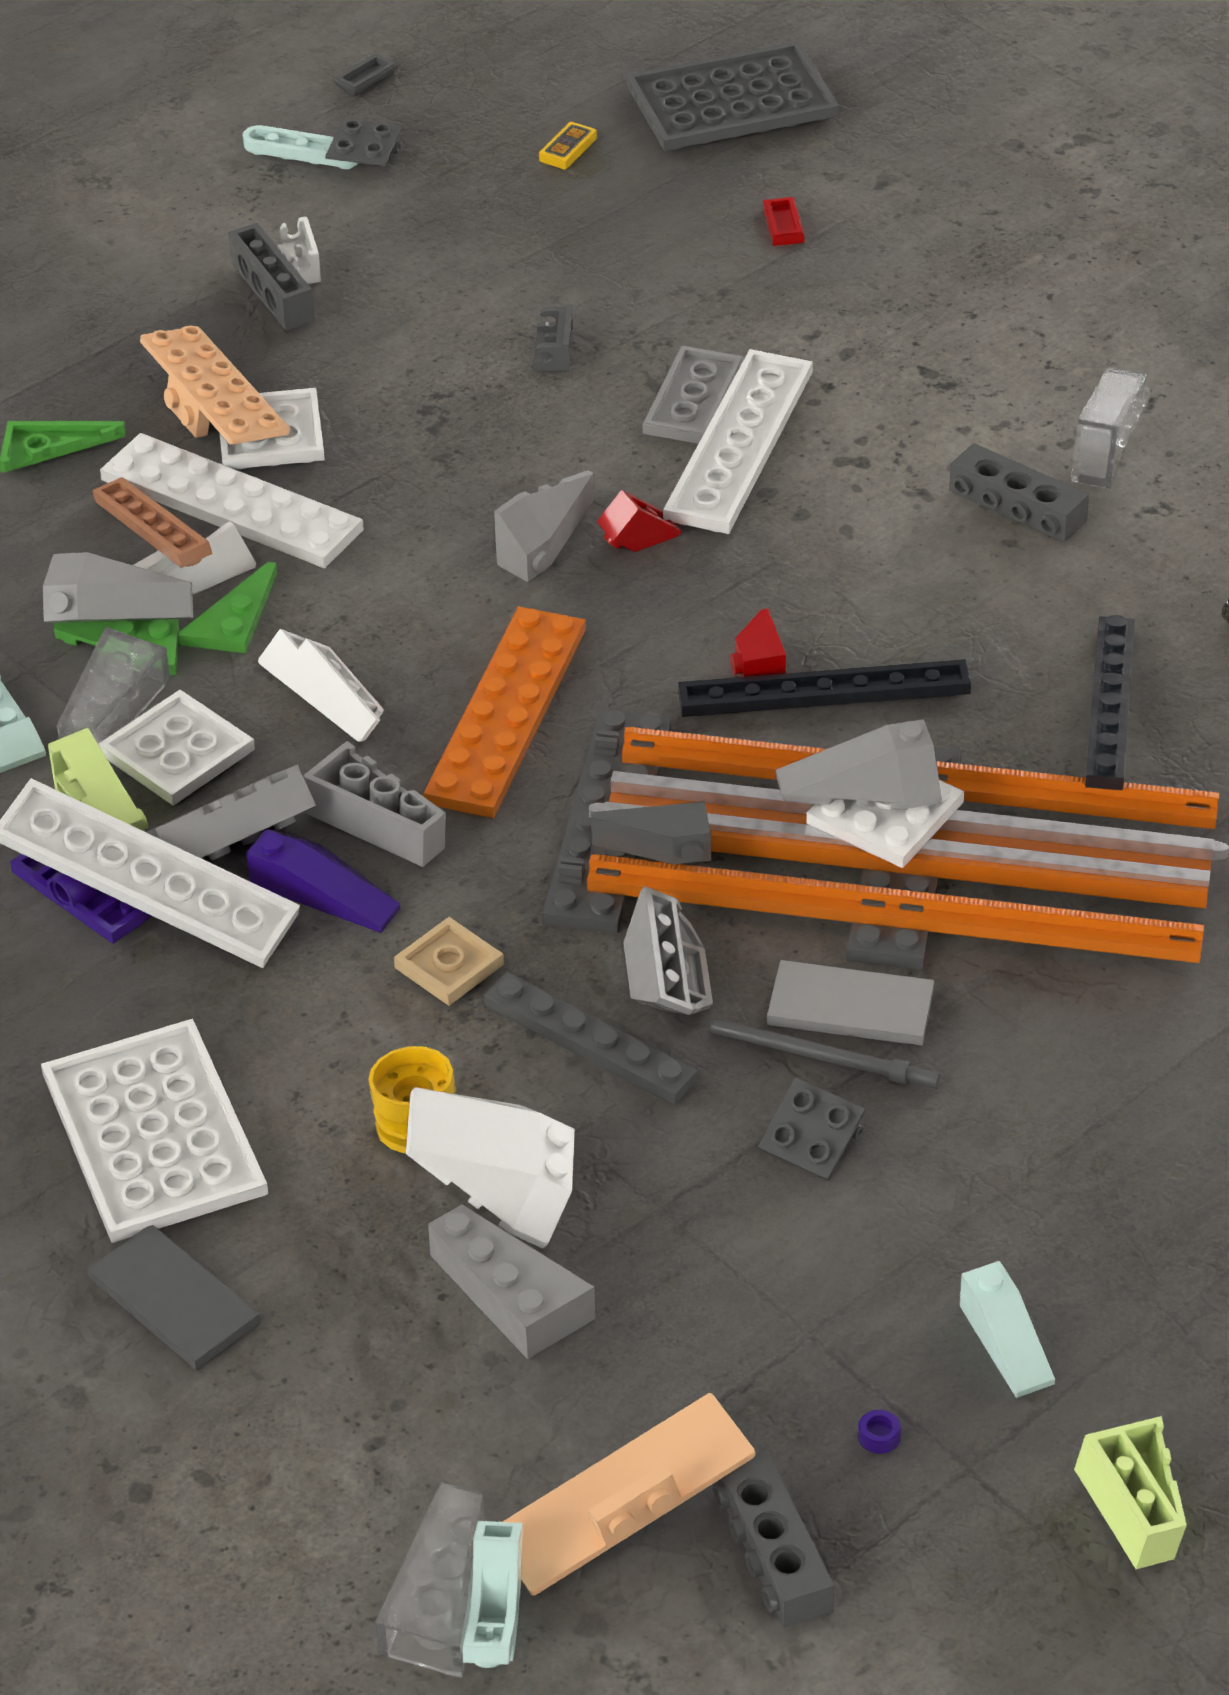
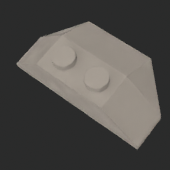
[624,886,713,1015]

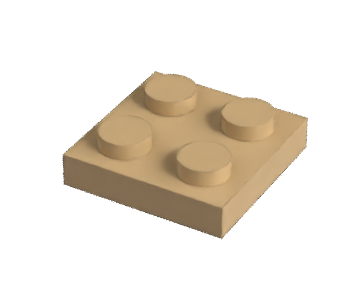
[394,917,504,1006]

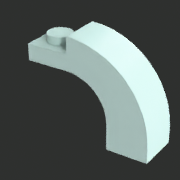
[463,1521,523,1668]

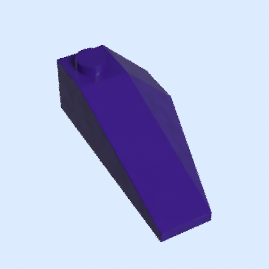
[247,829,400,933]

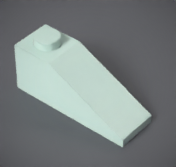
[960,1261,1055,1398]

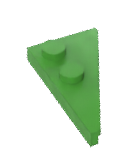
[0,421,126,472]
[179,562,277,653]
[54,619,180,675]

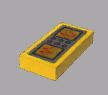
[539,121,597,170]

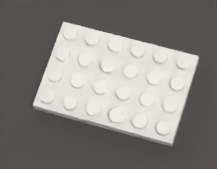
[41,1019,268,1243]

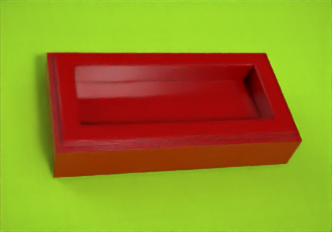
[763,197,804,246]

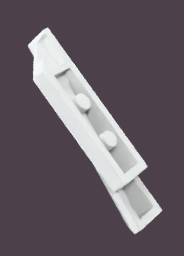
[133,521,256,595]
[258,629,384,742]

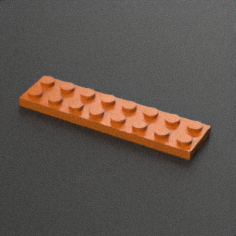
[423,606,586,818]

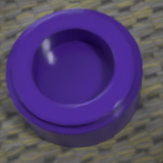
[858,1410,901,1454]

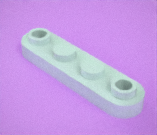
[243,125,358,169]

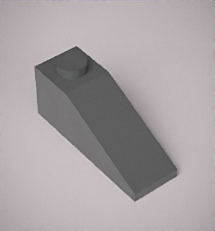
[591,801,711,864]

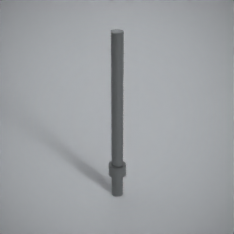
[710,1018,941,1089]

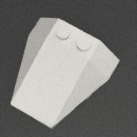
[406,1087,575,1249]

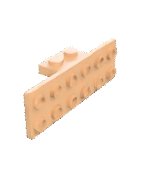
[140,326,290,444]
[503,1393,756,1596]

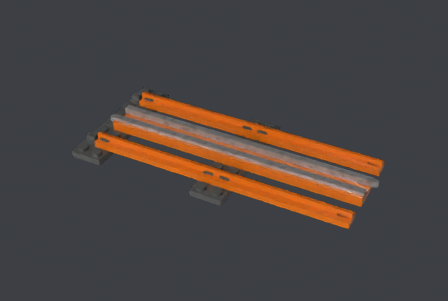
[542,709,1229,970]

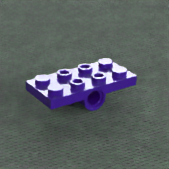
[10,854,152,944]

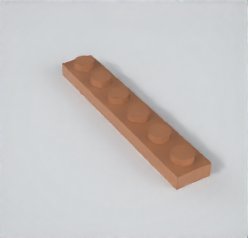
[92,477,212,568]

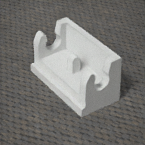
[278,217,321,284]

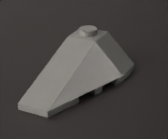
[494,470,594,582]
[43,552,193,624]
[776,719,942,809]

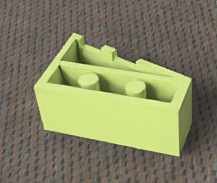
[48,727,148,832]
[1074,1416,1186,1569]

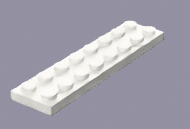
[663,349,813,534]
[100,433,364,569]
[0,778,300,968]

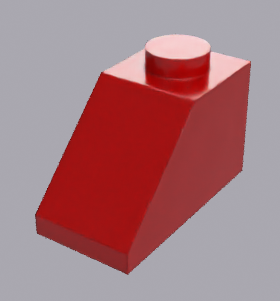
[597,490,682,552]
[730,608,786,677]

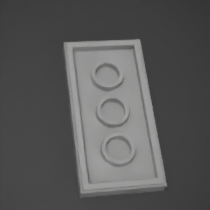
[642,346,745,444]
[767,960,935,1046]

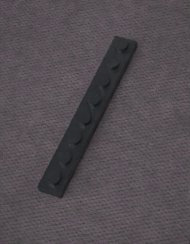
[1085,615,1135,791]
[678,659,971,717]

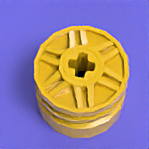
[368,1046,456,1154]

